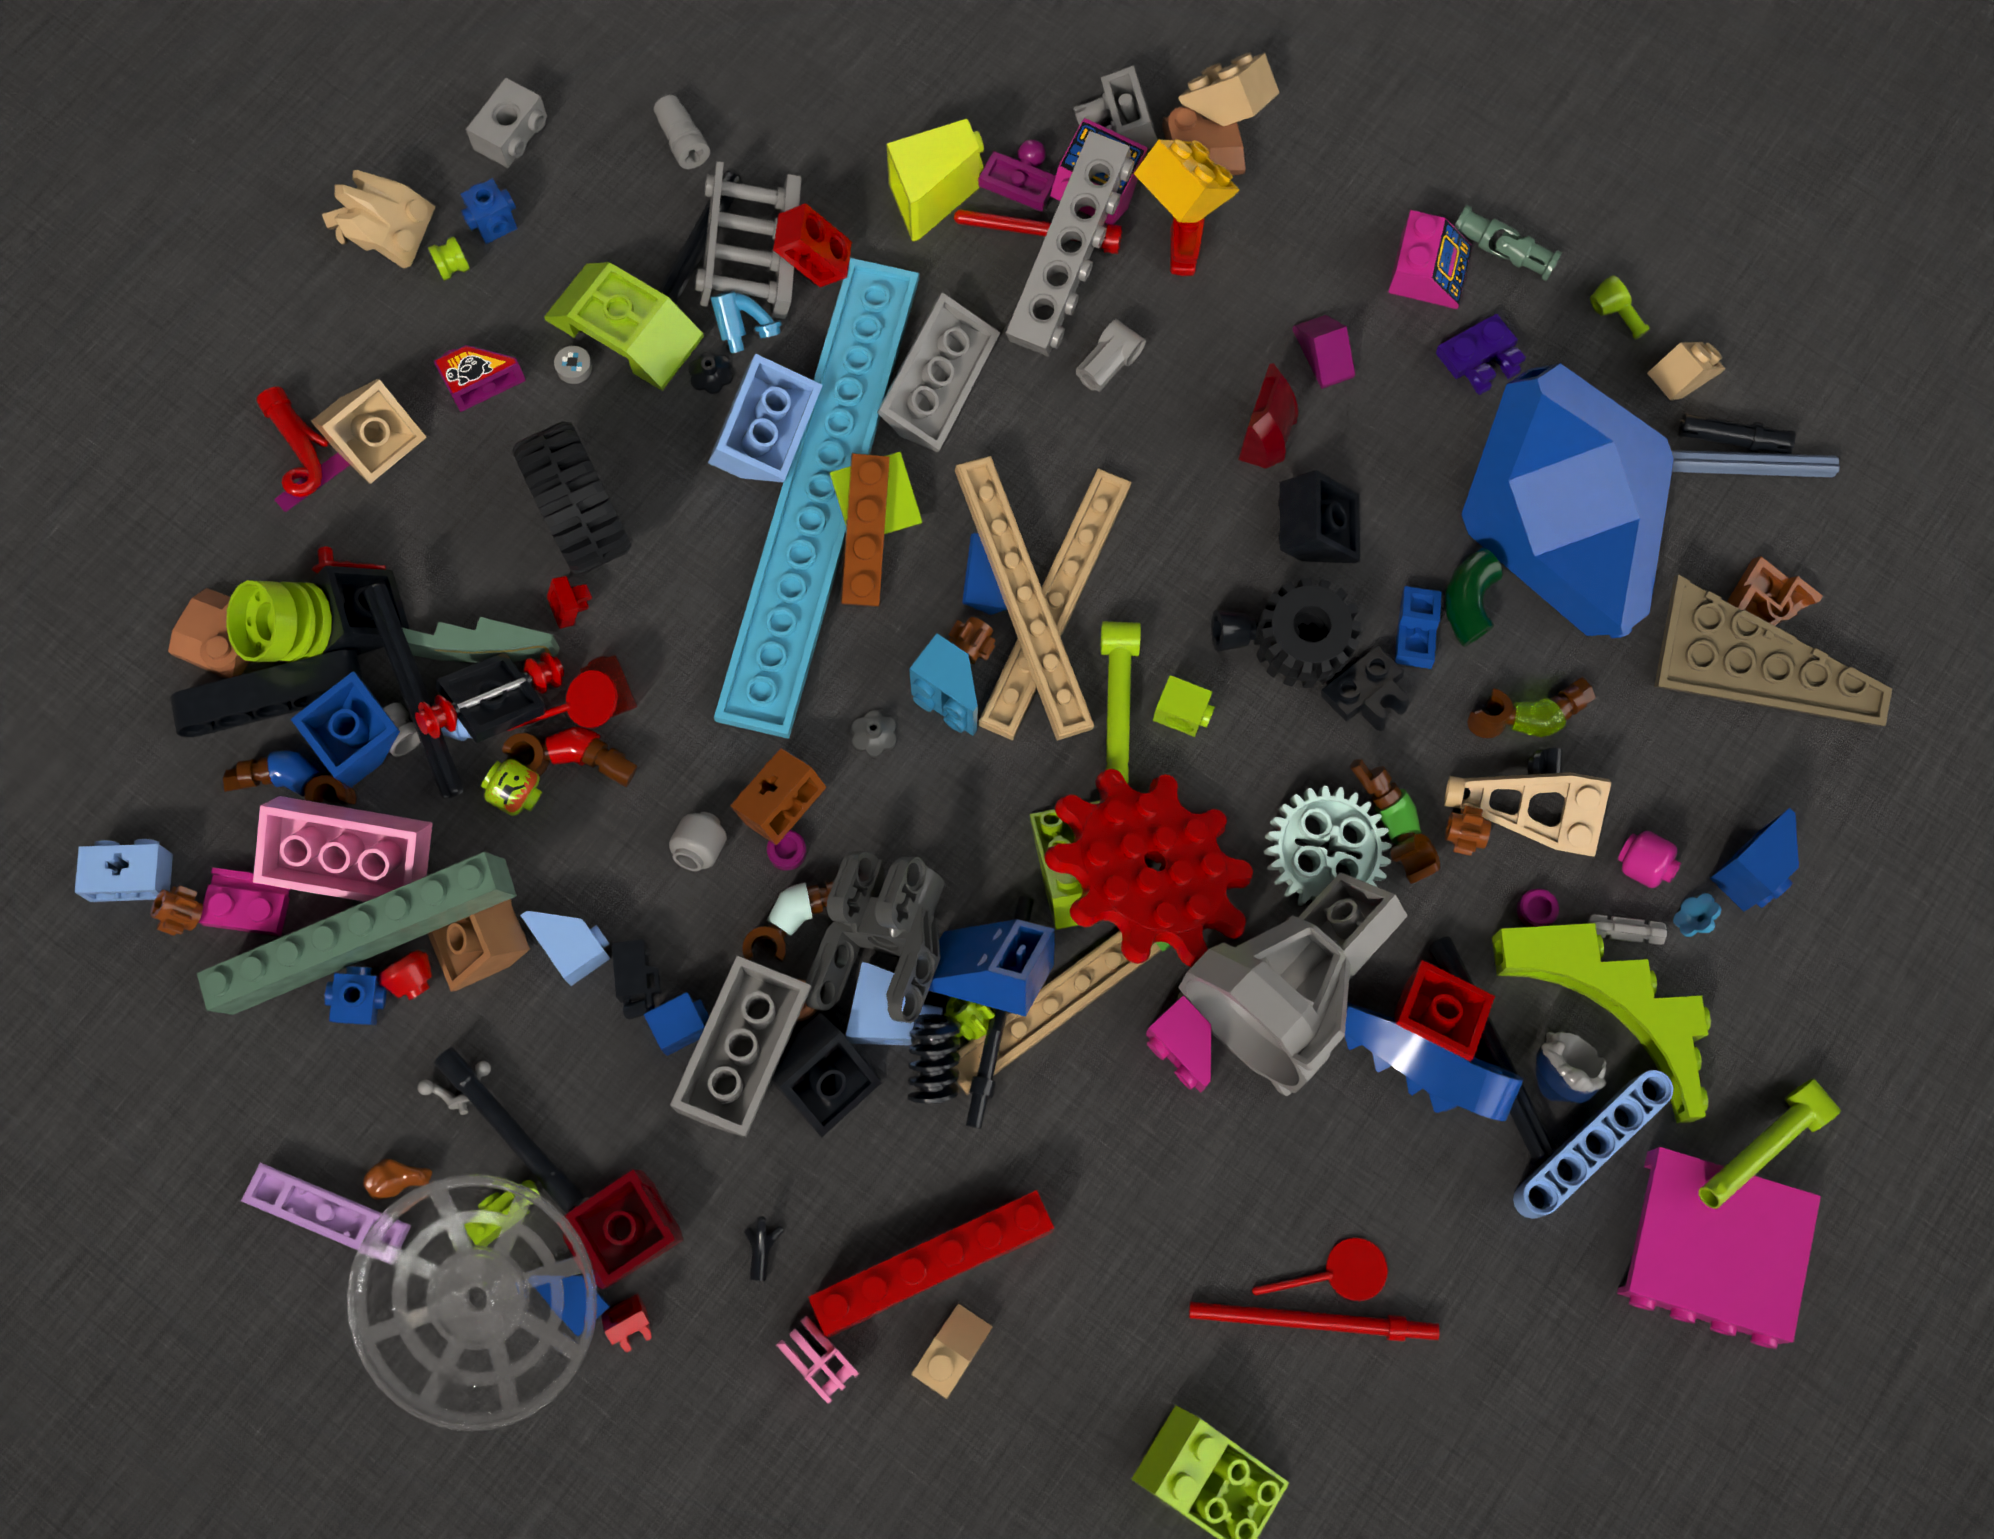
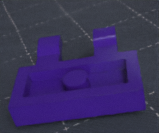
[1436,314,1526,395]

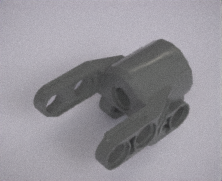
[805,851,945,1023]

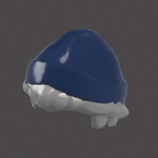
[1535,1032,1606,1103]

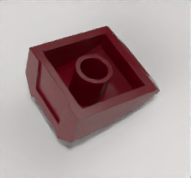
[1239,363,1298,469]
[562,1169,684,1289]

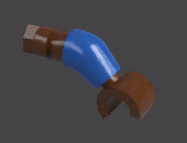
[223,750,357,805]

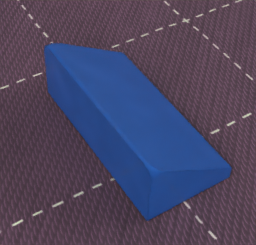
[962,533,1007,615]

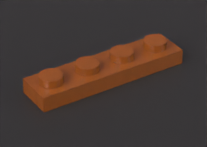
[841,453,890,607]

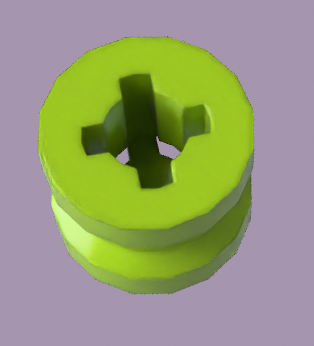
[428,236,470,281]

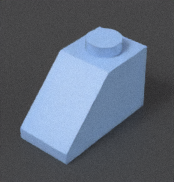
[520,911,611,986]

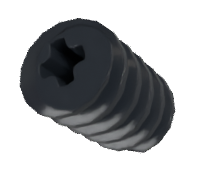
[907,1014,961,1104]

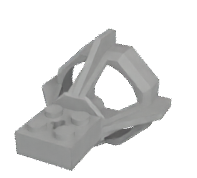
[1178,872,1407,1096]

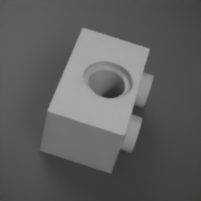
[466,78,547,168]

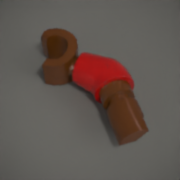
[502,726,637,788]

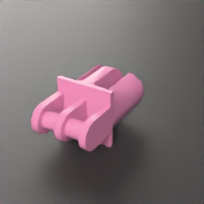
[776,1315,859,1404]

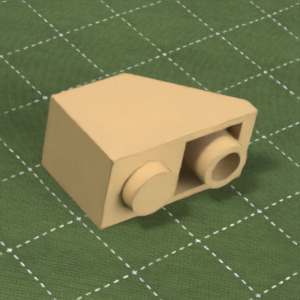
[1647,342,1725,400]

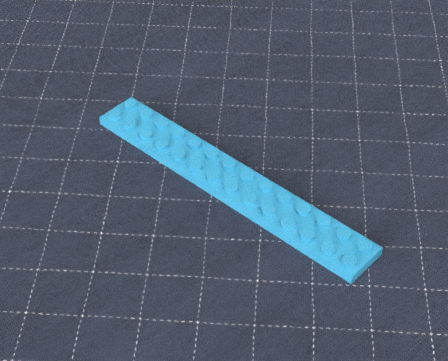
[714,258,919,739]

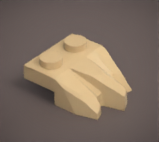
[335,170,436,269]

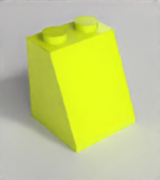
[887,118,984,242]

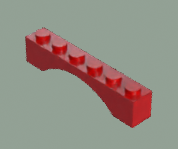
[808,1190,1055,1338]

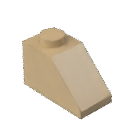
[911,1303,993,1399]

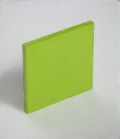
[829,451,923,535]

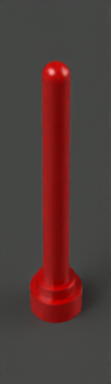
[954,210,1123,254]

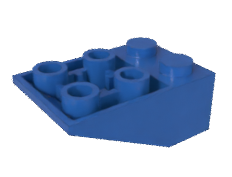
[929,919,1055,1017]

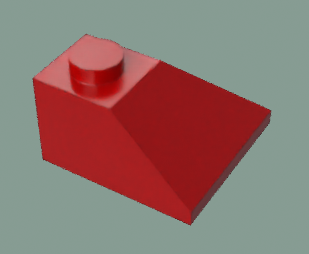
[1394,960,1495,1062]

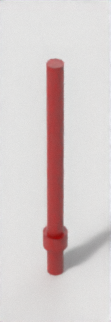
[1189,1302,1439,1342]

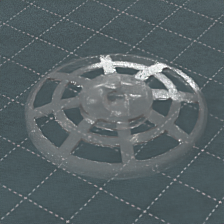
[347,1175,597,1431]

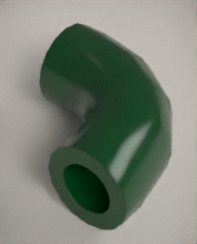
[1445,548,1503,647]

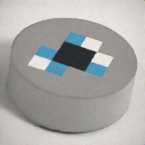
[554,346,593,384]

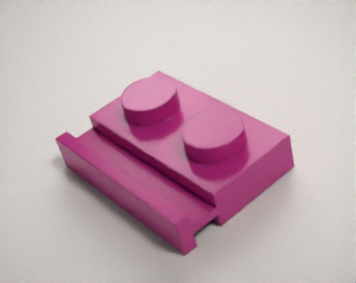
[199,867,290,936]

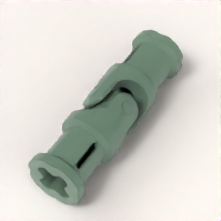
[1454,205,1562,282]

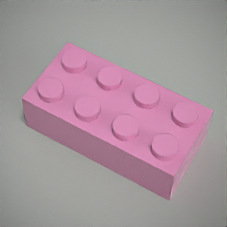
[253,796,433,902]

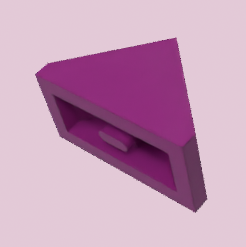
[1292,315,1355,389]

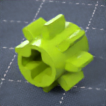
[944,997,995,1041]

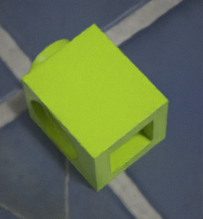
[1153,675,1215,737]

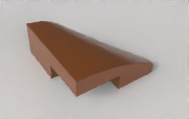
[1727,556,1823,626]

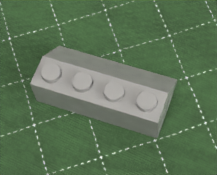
[670,956,812,1137]

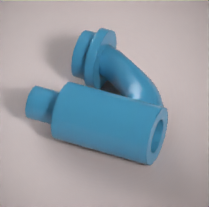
[710,291,782,353]

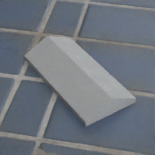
[877,292,1000,452]

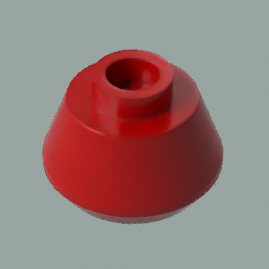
[378,949,433,1001]

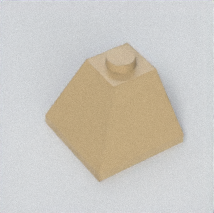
[311,379,427,484]

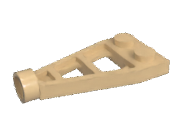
[1444,772,1611,857]

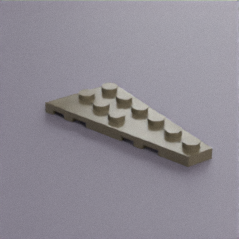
[1654,574,1892,726]

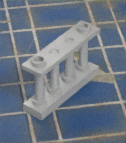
[695,161,801,320]

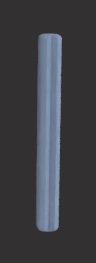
[1671,450,1840,477]

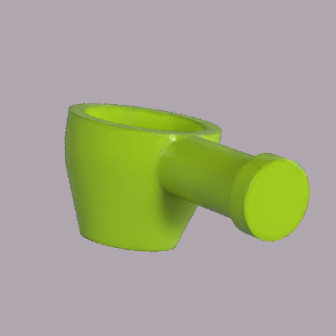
[1590,275,1650,340]

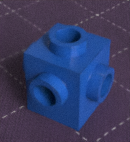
[461,178,517,244]
[325,966,387,1025]

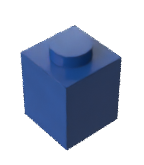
[644,992,710,1056]

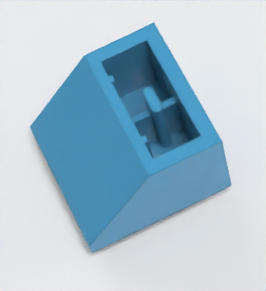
[909,633,978,736]

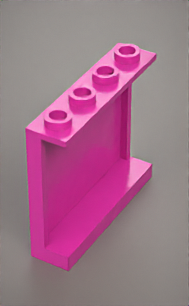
[1617,1147,1821,1349]

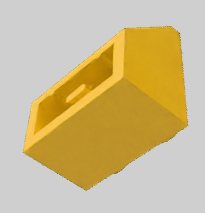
[1133,139,1240,223]

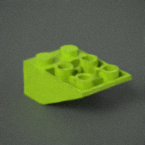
[1029,801,1100,930]
[1131,1405,1289,1539]

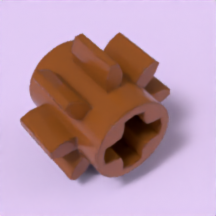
[948,617,996,664]
[1445,805,1491,856]
[151,885,203,936]

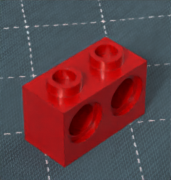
[773,203,852,287]

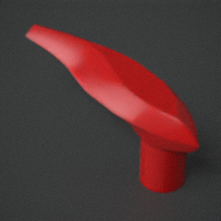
[311,546,386,574]

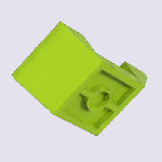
[544,262,704,391]

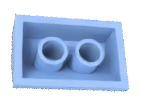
[708,353,823,482]

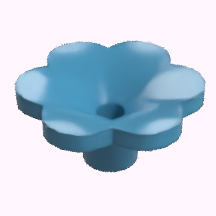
[1673,893,1721,937]

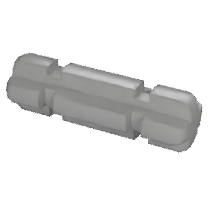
[1587,914,1667,945]

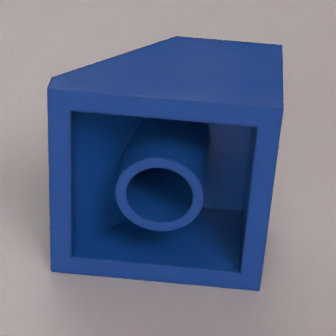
[291,671,400,788]
[1710,807,1799,912]

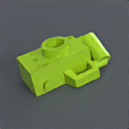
[462,1180,540,1248]

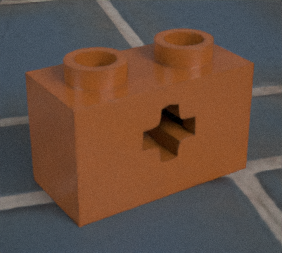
[730,748,827,846]

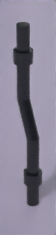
[966,896,1034,1129]

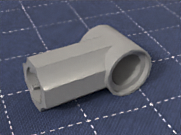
[1076,319,1146,392]

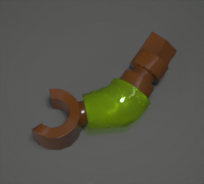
[1467,677,1596,738]

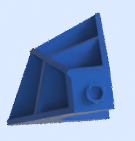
[1461,363,1674,638]

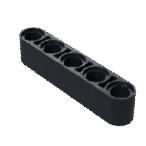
[170,650,363,737]

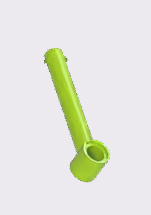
[1100,621,1141,784]
[1699,1078,1842,1209]

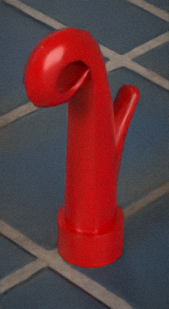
[256,386,329,497]

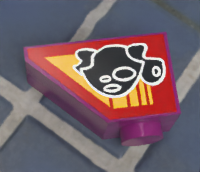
[433,345,526,412]

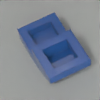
[1394,586,1442,669]

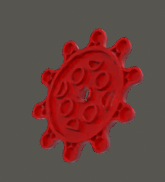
[1044,769,1253,967]

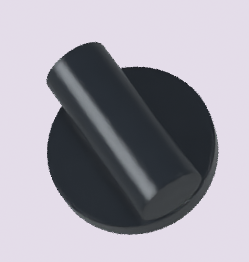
[1528,748,1562,775]

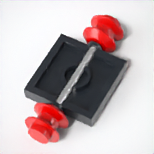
[415,652,564,743]

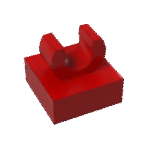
[547,576,592,629]
[601,1293,651,1352]

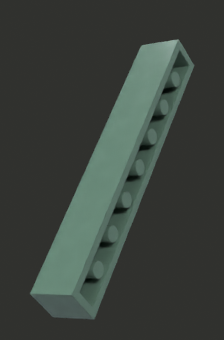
[197,852,517,1015]

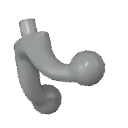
[418,1061,491,1115]

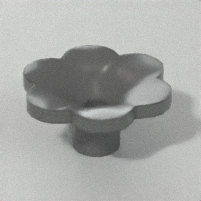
[852,710,897,758]

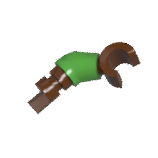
[1350,759,1441,884]

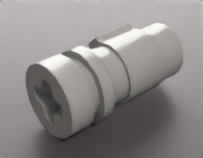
[654,95,710,169]

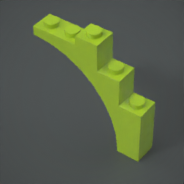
[1492,923,1711,1123]

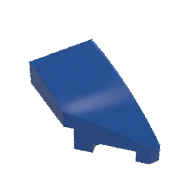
[528,1274,610,1337]

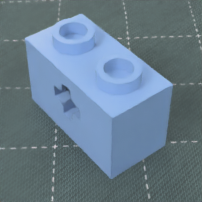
[74,839,173,902]

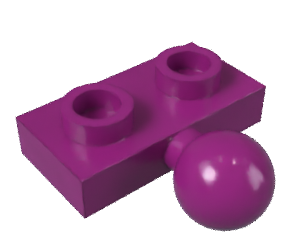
[979,139,1056,212]

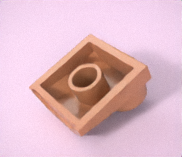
[1162,106,1246,176]
[168,588,250,679]

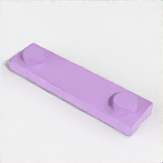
[241,1163,412,1264]

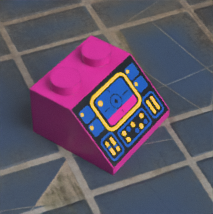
[1050,118,1148,224]
[1388,210,1472,309]

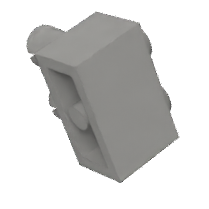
[1074,65,1158,149]

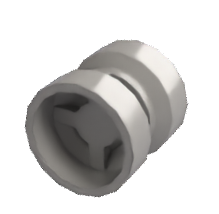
[383,703,421,757]

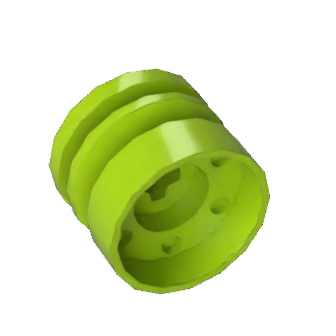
[226,580,332,662]

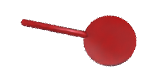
[507,670,618,731]
[1252,1238,1388,1301]

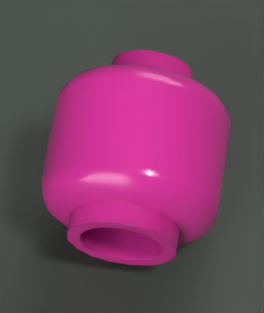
[1618,830,1681,888]

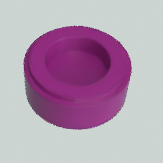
[767,830,807,871]
[1517,888,1559,927]

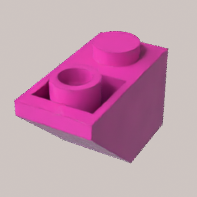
[1145,995,1211,1093]

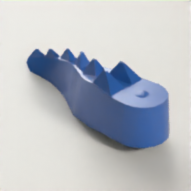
[1345,1001,1524,1121]

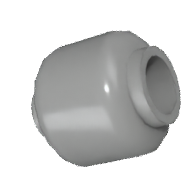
[669,812,727,871]

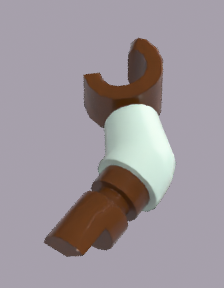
[743,881,834,963]

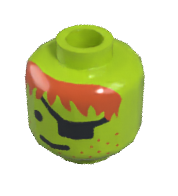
[481,758,543,816]

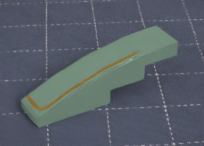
[402,617,560,663]

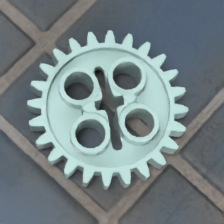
[1264,786,1392,906]

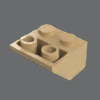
[1179,53,1279,126]

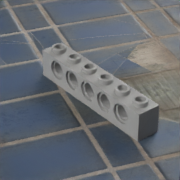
[1006,131,1134,357]

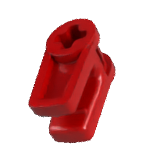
[1170,216,1205,276]

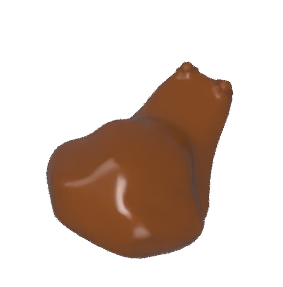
[363,1159,432,1200]

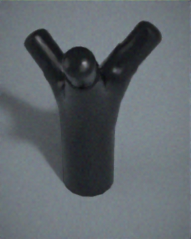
[744,1216,784,1281]

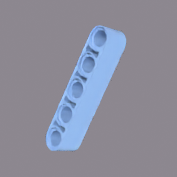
[1513,1070,1674,1219]

